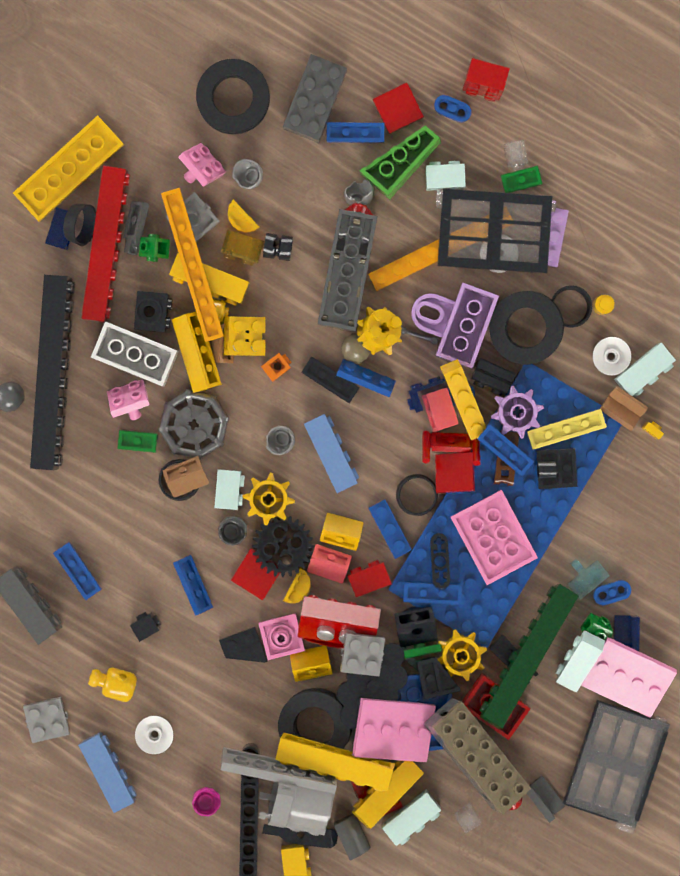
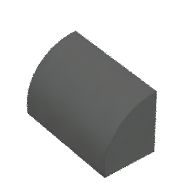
[334,814,371,861]

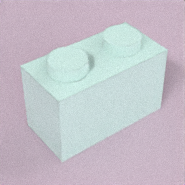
[425,161,466,191]
[214,469,245,510]

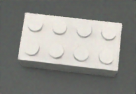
[91,322,179,387]

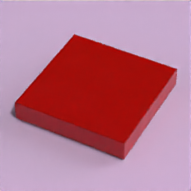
[373,82,424,134]
[435,452,475,493]
[231,548,280,601]

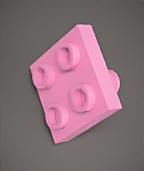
[178,143,226,187]
[107,379,149,420]
[258,613,305,660]

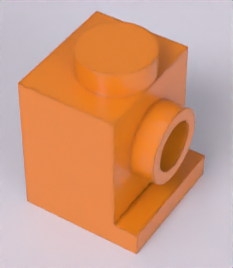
[261,353,292,382]

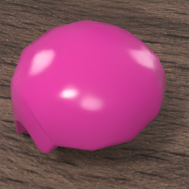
[192,787,221,817]

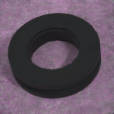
[196,59,270,135]
[489,291,564,365]
[278,688,352,749]

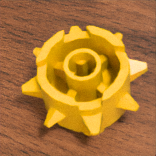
[357,307,402,355]
[242,472,295,525]
[437,629,487,681]

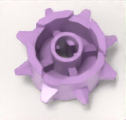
[491,386,544,438]

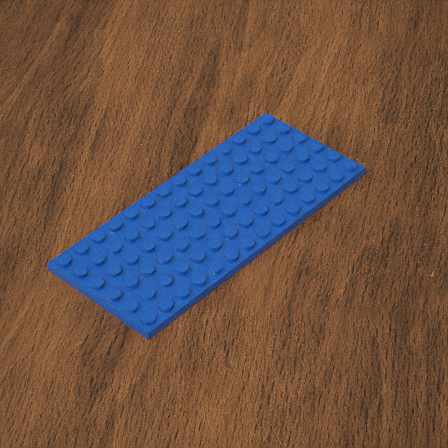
[388,364,622,648]

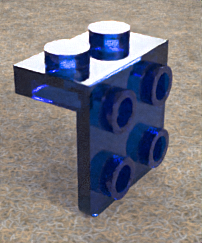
[406,376,446,413]

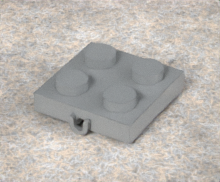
[166,192,220,242]
[340,632,385,676]
[23,697,70,743]

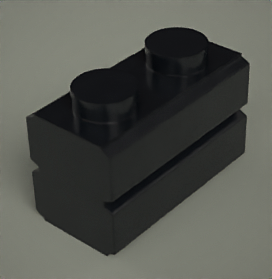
[471,358,516,397]

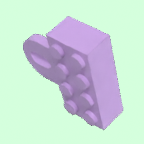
[411,283,499,369]

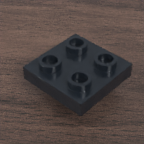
[536,448,578,489]

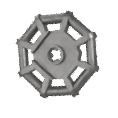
[158,389,230,460]

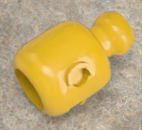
[88,667,137,702]

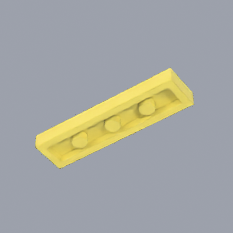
[527,409,606,450]

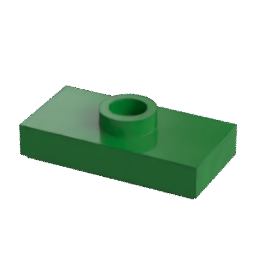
[500,166,543,193]
[117,430,158,453]
[404,643,442,659]

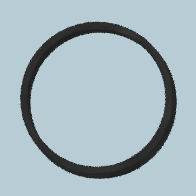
[63,203,96,246]
[551,285,593,328]
[158,459,199,501]
[396,474,438,516]

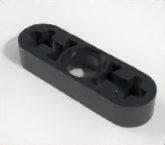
[430,533,450,590]

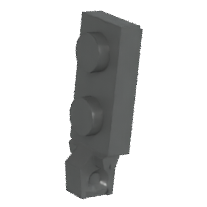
[123,201,149,256]

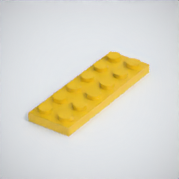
[13,115,124,222]

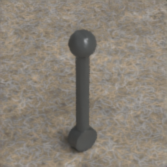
[401,327,438,344]

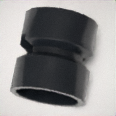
[263,233,293,261]

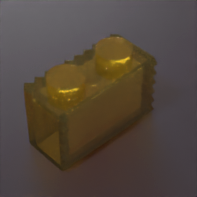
[221,230,264,266]

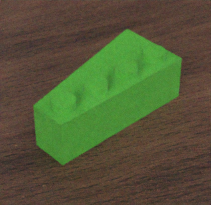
[359,125,441,200]

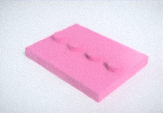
[451,490,538,585]
[581,637,677,718]
[352,698,436,762]

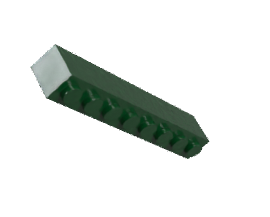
[479,584,579,729]

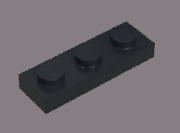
[301,356,360,404]

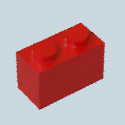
[348,560,392,597]

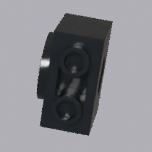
[134,291,172,333]
[394,606,438,647]

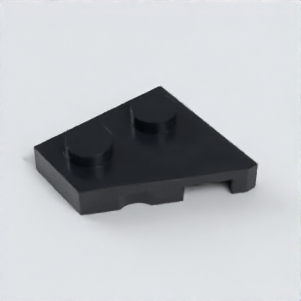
[219,627,268,663]
[416,656,461,699]

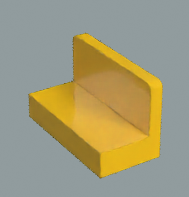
[320,513,364,551]
[290,646,333,682]

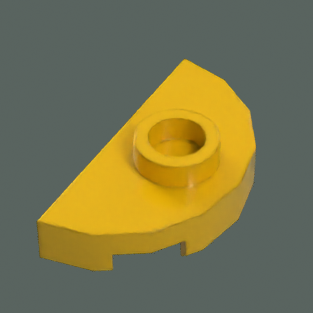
[228,199,260,233]
[283,567,311,604]

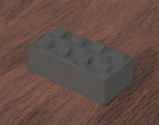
[283,54,347,143]
[0,566,62,645]

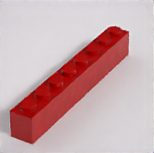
[81,166,130,322]

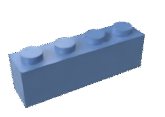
[304,414,359,493]
[78,732,137,813]

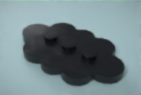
[337,643,408,729]

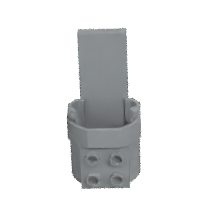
[221,747,337,836]

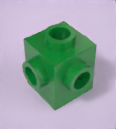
[139,234,170,262]
[580,613,613,640]

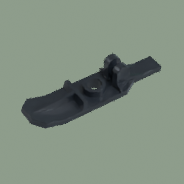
[262,824,338,848]

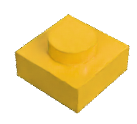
[642,421,664,440]

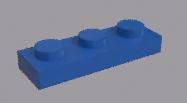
[327,122,384,143]
[336,359,396,397]
[477,424,534,476]
[368,499,412,559]
[53,542,102,600]
[173,555,213,616]
[403,582,462,605]

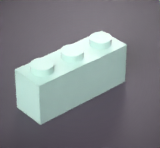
[614,343,676,397]
[555,630,605,692]
[381,789,441,846]

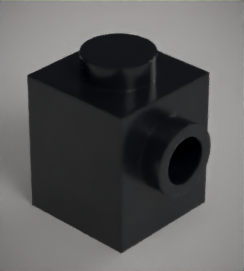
[130,612,162,642]

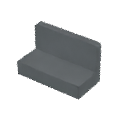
[527,776,565,823]

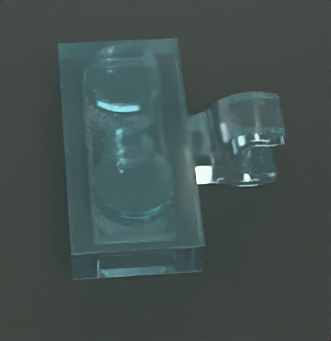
[567,559,610,599]

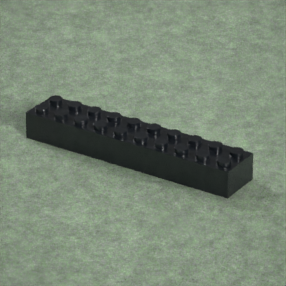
[30,274,75,470]

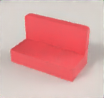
[421,388,458,432]
[307,544,352,583]

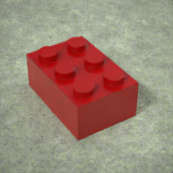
[462,58,510,102]
[461,673,531,740]

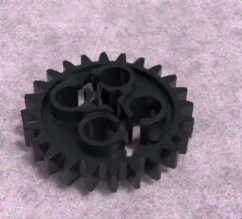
[252,516,314,578]

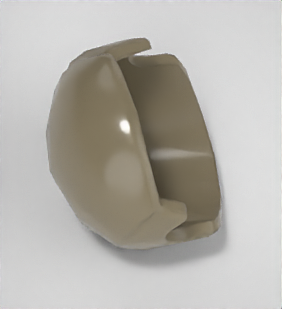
[341,333,370,364]

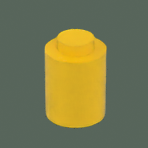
[592,295,615,315]

